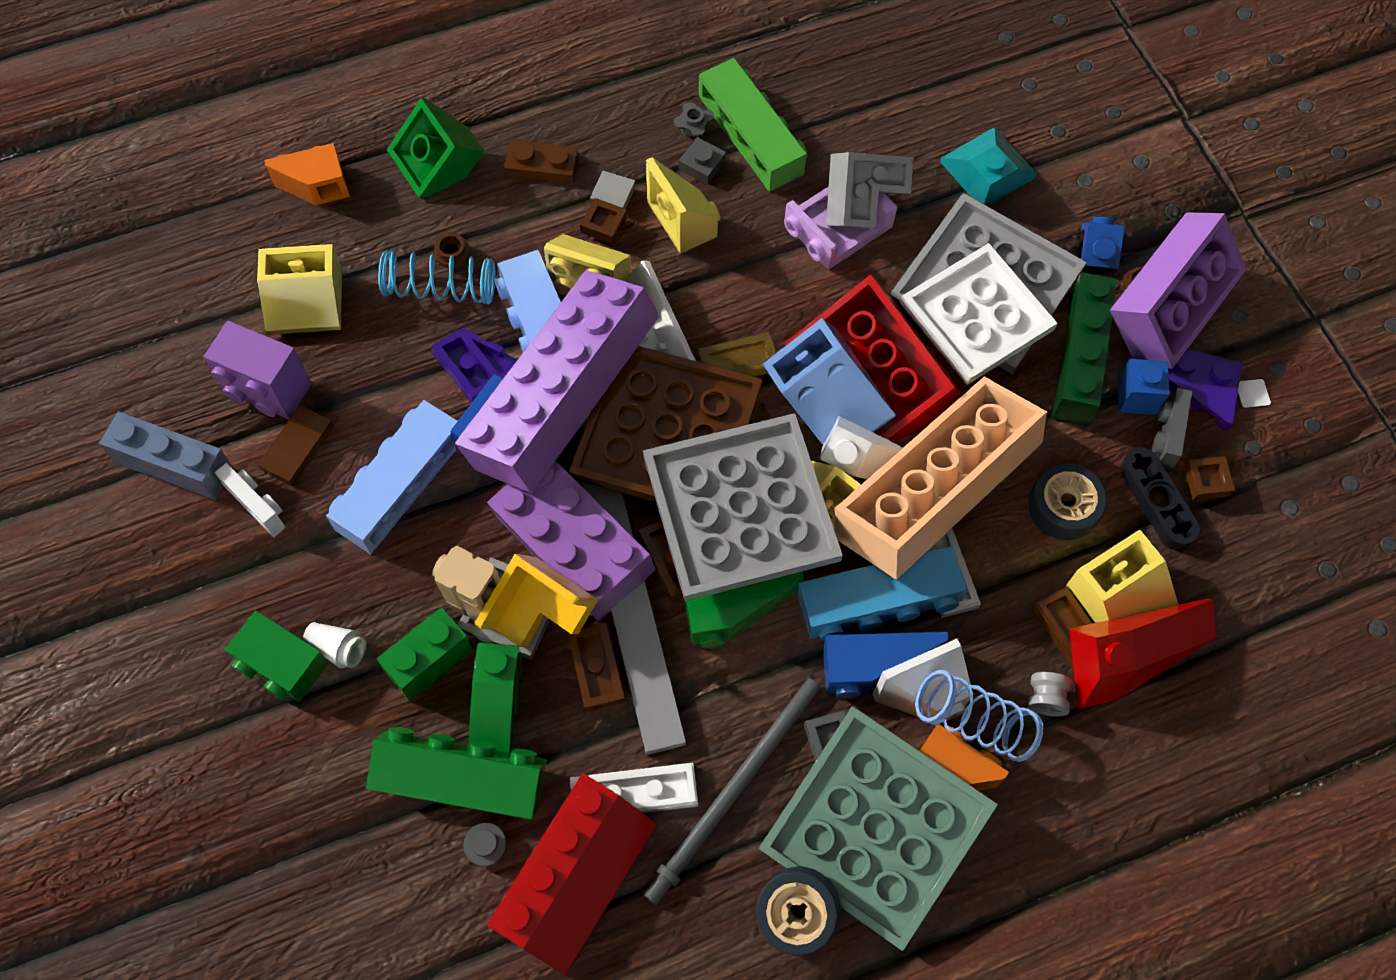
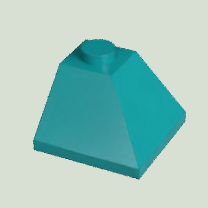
[940,127,1037,207]

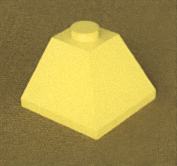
[646,157,720,254]

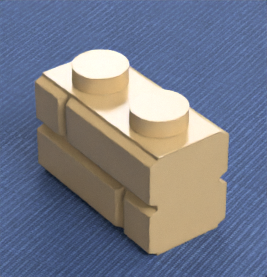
[433,546,500,621]

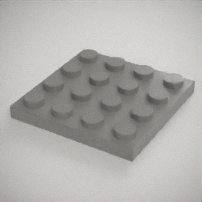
[890,193,1087,375]
[643,413,843,601]

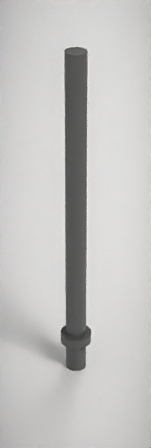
[643,678,821,905]

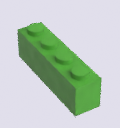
[699,58,808,192]

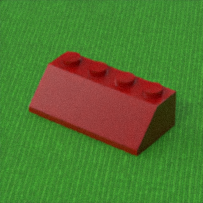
[487,773,657,976]

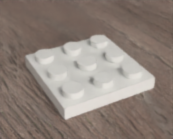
[900,243,1058,385]

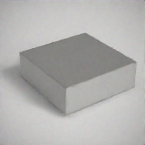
[590,171,635,209]

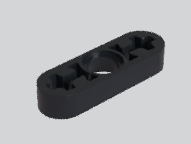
[1120,447,1200,551]

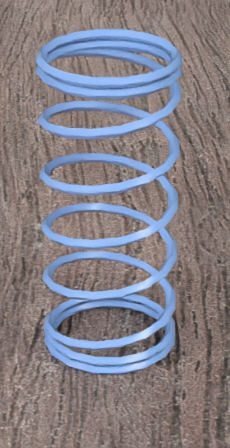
[915,670,1043,762]

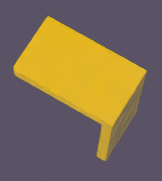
[475,554,599,647]

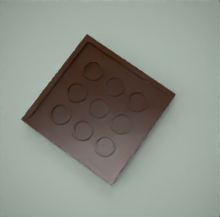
[569,346,762,503]

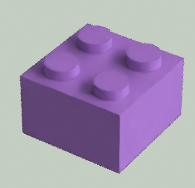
[203,320,312,419]

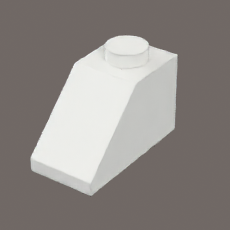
[820,416,903,479]

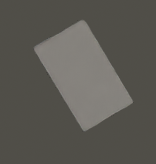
[826,152,914,228]

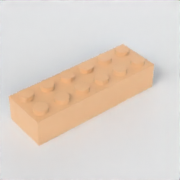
[835,377,1047,580]

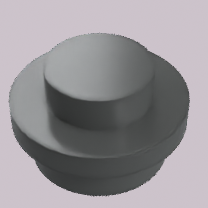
[463,823,507,867]

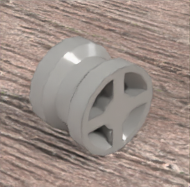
[1028,672,1073,716]

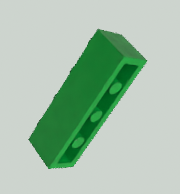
[366,727,547,819]

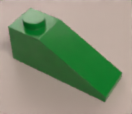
[684,571,804,648]
[468,643,524,753]

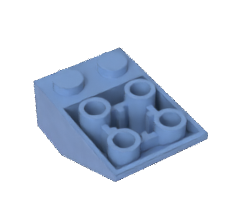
[763,318,897,445]

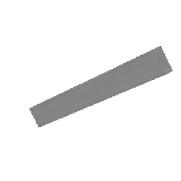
[579,481,686,755]

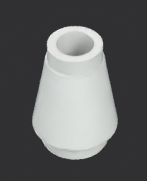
[303,622,366,668]

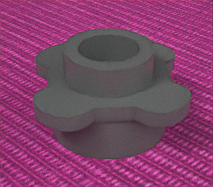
[674,102,714,138]

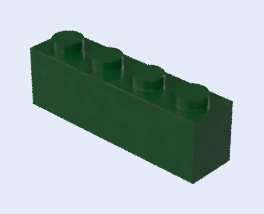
[1052,272,1117,426]

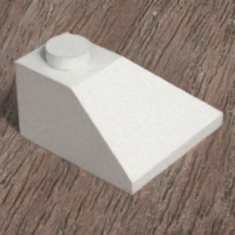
[872,639,973,721]

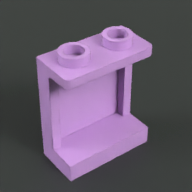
[784,186,897,270]

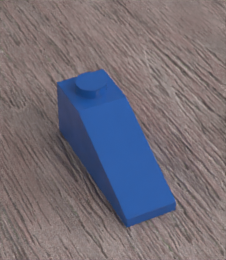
[823,632,948,699]

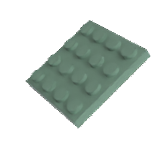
[758,706,998,951]

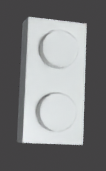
[214,463,286,537]

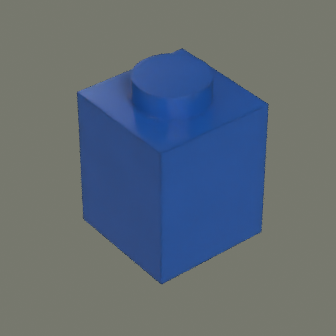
[1117,359,1169,415]

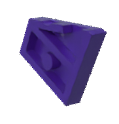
[431,328,518,403]
[1168,349,1242,430]

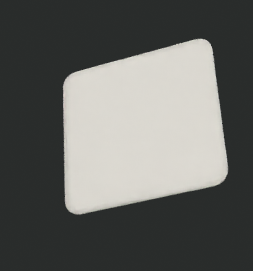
[1238,379,1271,408]

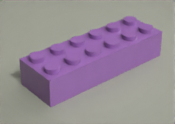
[455,270,659,494]

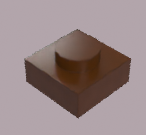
[580,198,627,245]
[1184,456,1235,500]

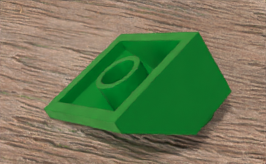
[387,98,485,199]

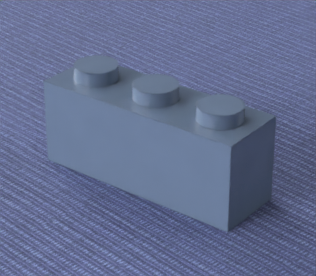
[99,411,234,500]

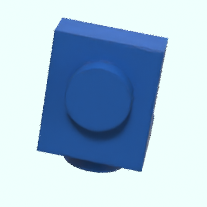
[1081,217,1125,269]

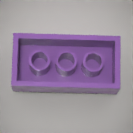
[1110,212,1247,369]
[487,461,656,623]

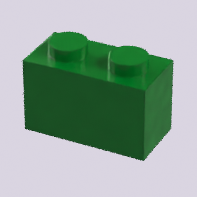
[377,607,473,702]
[225,610,329,703]

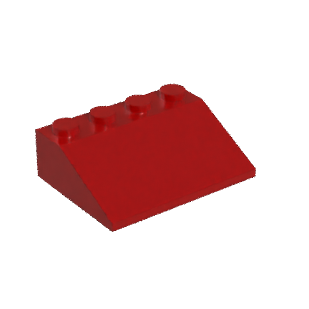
[784,274,964,443]

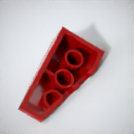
[1069,598,1216,709]

